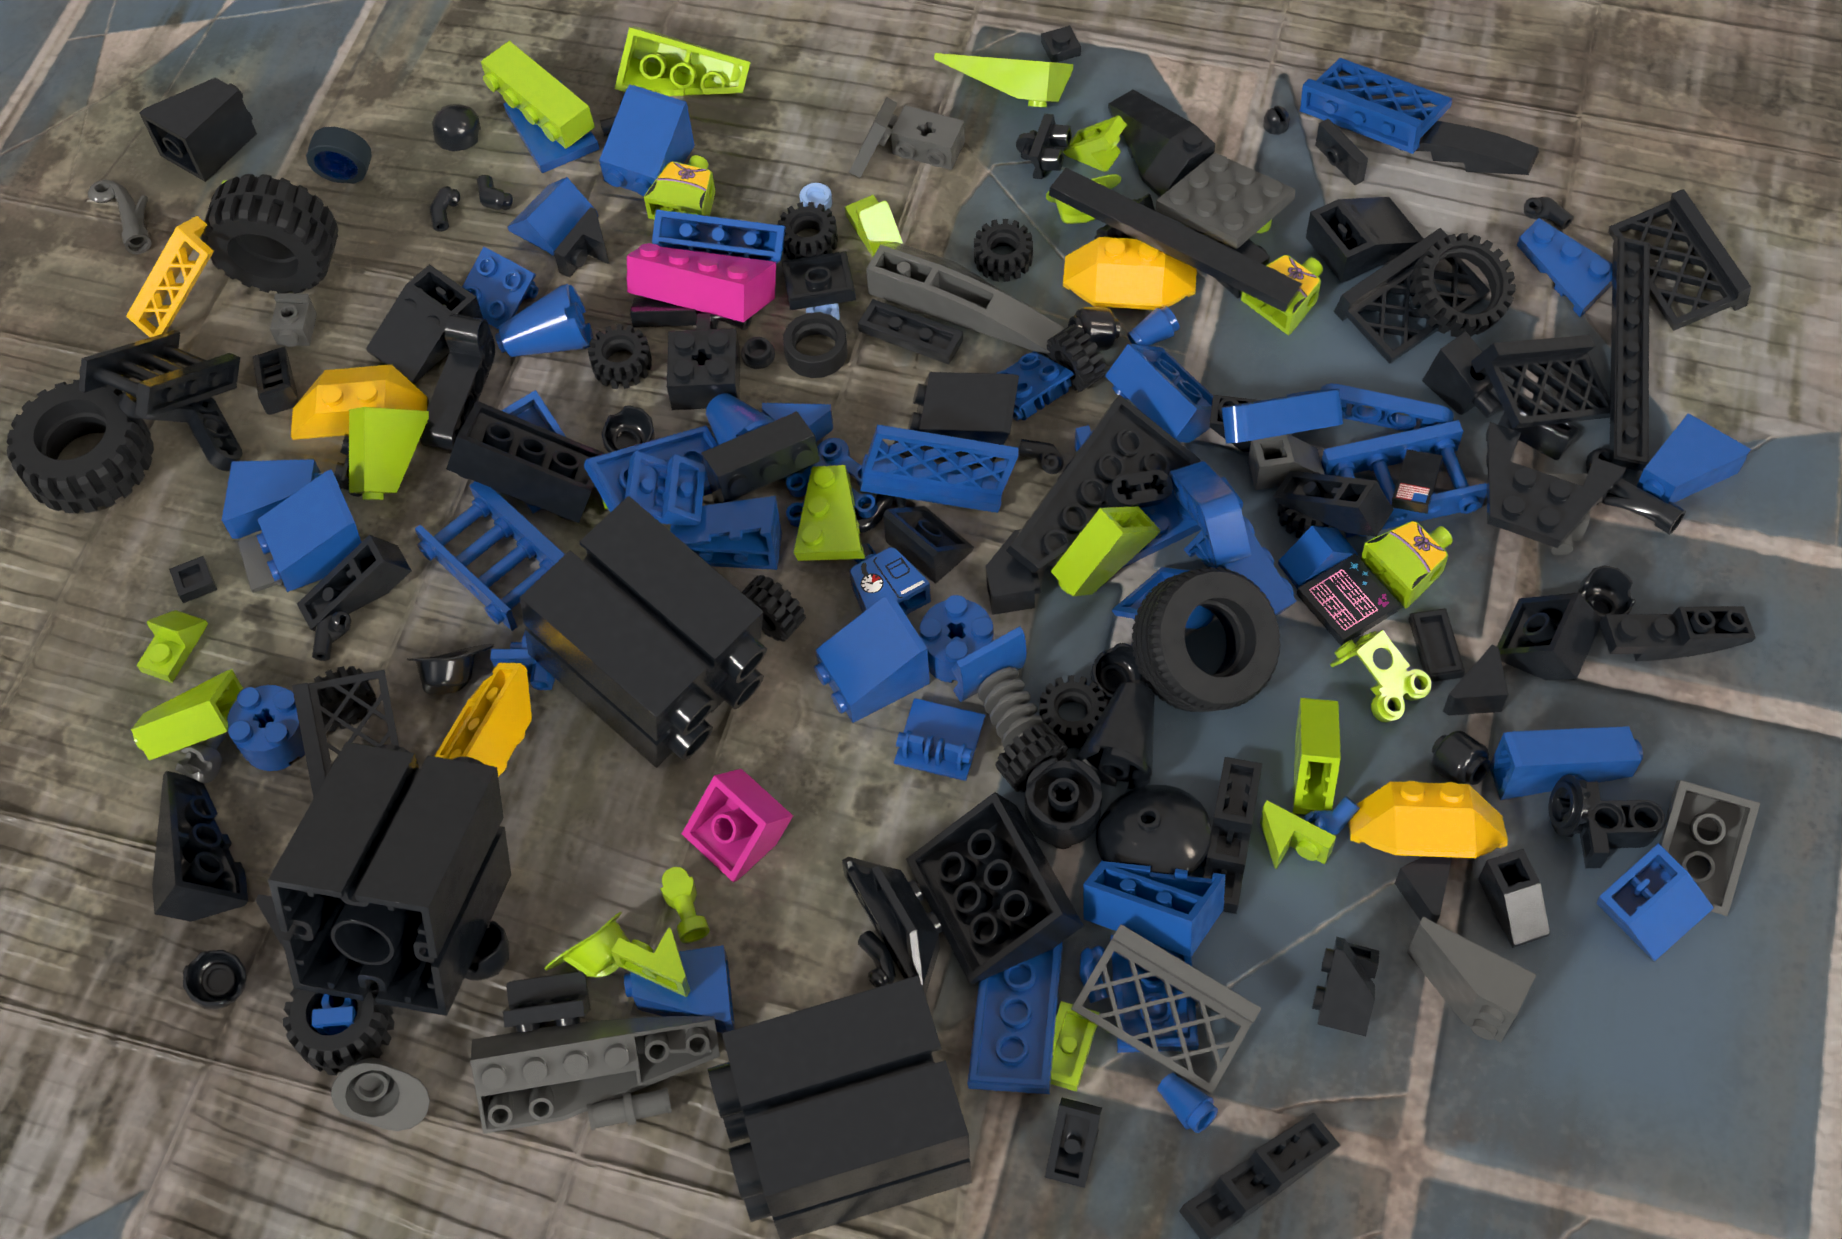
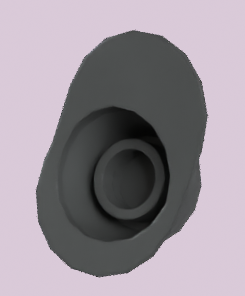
[331,1058,430,1131]

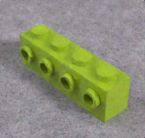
[480,40,595,149]

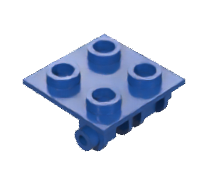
[462,247,539,329]
[996,351,1074,421]
[894,698,986,781]

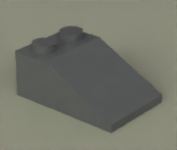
[1659,780,1760,916]
[1407,917,1537,1043]

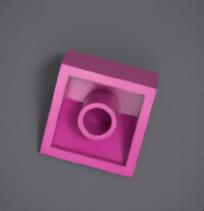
[681,769,793,882]

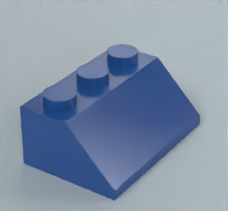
[1105,344,1213,443]

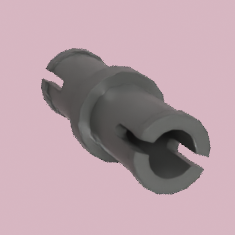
[587,1087,672,1130]

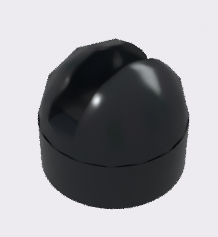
[1263,106,1290,135]

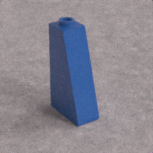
[1490,726,1643,800]

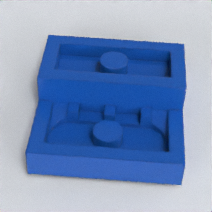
[625,450,706,526]
[951,626,1026,703]

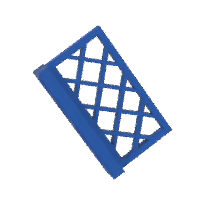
[1300,58,1453,154]
[860,424,1019,513]

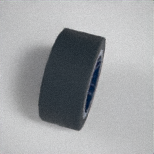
[306,127,372,184]

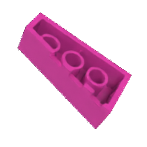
[627,243,776,322]

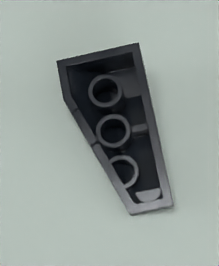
[1108,89,1215,197]
[152,771,248,922]

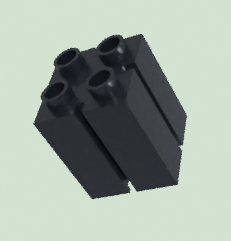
[520,496,767,768]
[268,742,511,1016]
[707,975,972,1239]

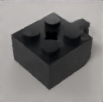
[666,313,740,410]

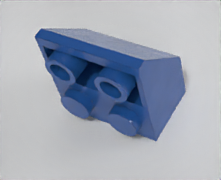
[1596,843,1714,962]

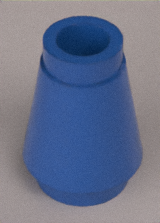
[1127,306,1180,346]
[1157,1073,1218,1133]

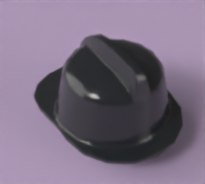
[407,644,494,695]

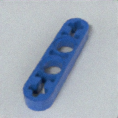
[1320,383,1454,431]

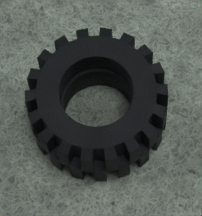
[283,981,395,1076]

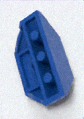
[652,209,786,264]

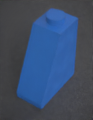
[1636,413,1751,503]
[222,459,322,539]
[624,945,735,1033]

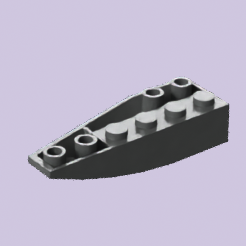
[866,242,1064,356]
[470,1016,720,1134]

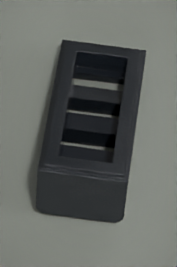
[253,347,298,415]

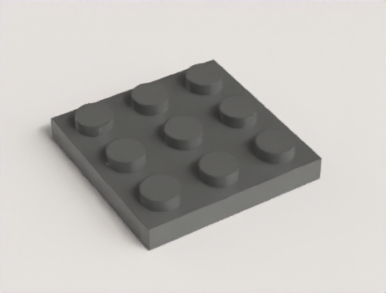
[1156,153,1295,249]

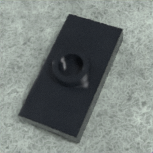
[1315,119,1368,185]

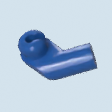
[1303,796,1360,835]
[1079,945,1108,1003]

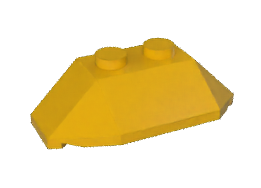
[1063,237,1197,310]
[291,364,429,440]
[434,662,532,777]
[1348,781,1508,858]

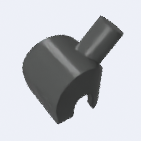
[175,733,226,783]

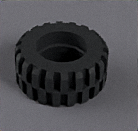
[201,174,338,294]
[6,379,154,513]

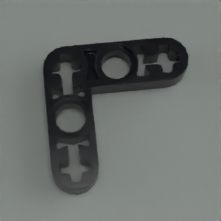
[118,392,243,471]

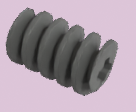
[978,667,1043,748]

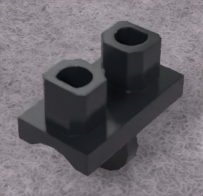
[1016,114,1072,179]

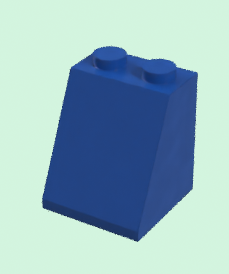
[599,84,695,196]
[256,469,362,592]
[814,593,930,723]

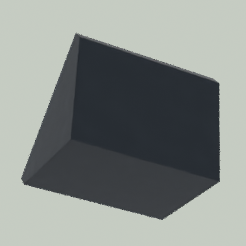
[883,506,974,584]

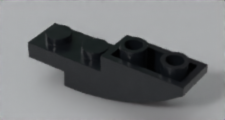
[1599,606,1756,661]

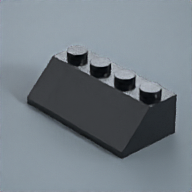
[446,401,606,523]

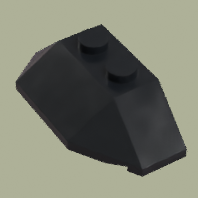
[842,857,943,996]

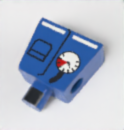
[849,543,931,615]

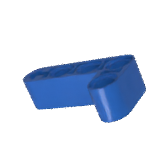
[1221,389,1343,443]
[1169,461,1251,568]

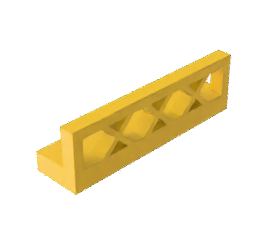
[126,216,214,337]

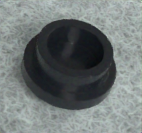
[741,337,775,369]

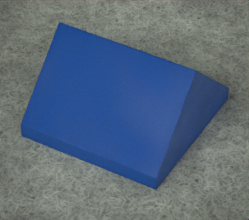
[507,177,599,256]

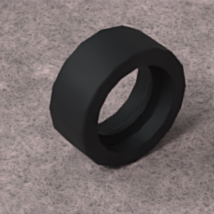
[783,312,848,378]

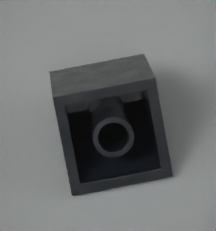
[139,77,257,182]
[908,372,1019,467]

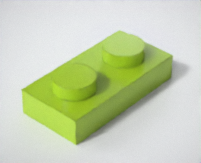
[1051,1001,1100,1092]

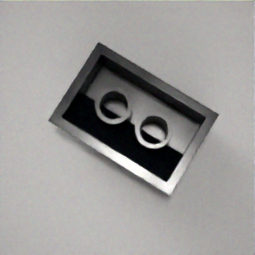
[701,411,820,504]

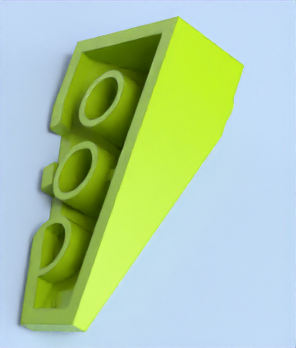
[615,26,751,96]
[934,53,1073,108]

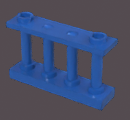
[1321,420,1487,538]
[415,481,565,631]

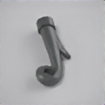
[88,180,152,254]

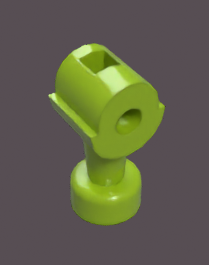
[660,867,710,943]

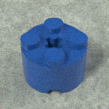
[919,595,994,683]
[227,685,305,771]

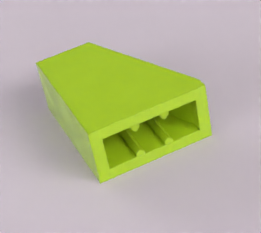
[349,407,429,500]
[1051,506,1161,596]
[131,669,243,761]
[1292,698,1341,815]

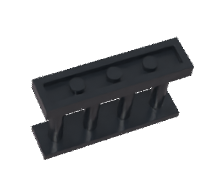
[79,330,240,419]

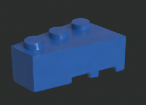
[670,496,782,570]
[1184,517,1296,616]
[1083,861,1225,958]

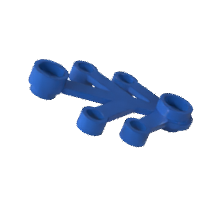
[786,438,878,527]

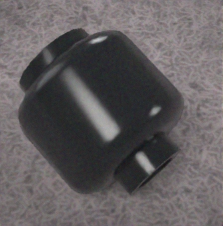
[1068,307,1121,351]
[1432,731,1491,785]

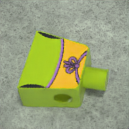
[644,155,715,220]
[1241,255,1323,336]
[1361,521,1453,609]

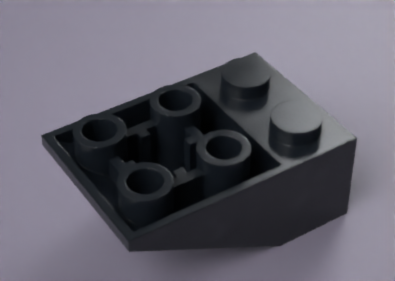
[1306,197,1424,283]
[366,264,483,384]

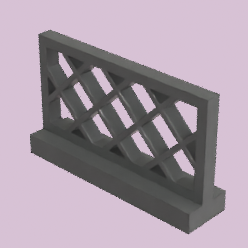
[1071,924,1262,1094]

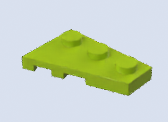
[793,465,865,561]

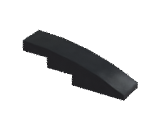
[1400,121,1539,175]
[1203,757,1262,914]
[1179,1113,1341,1239]

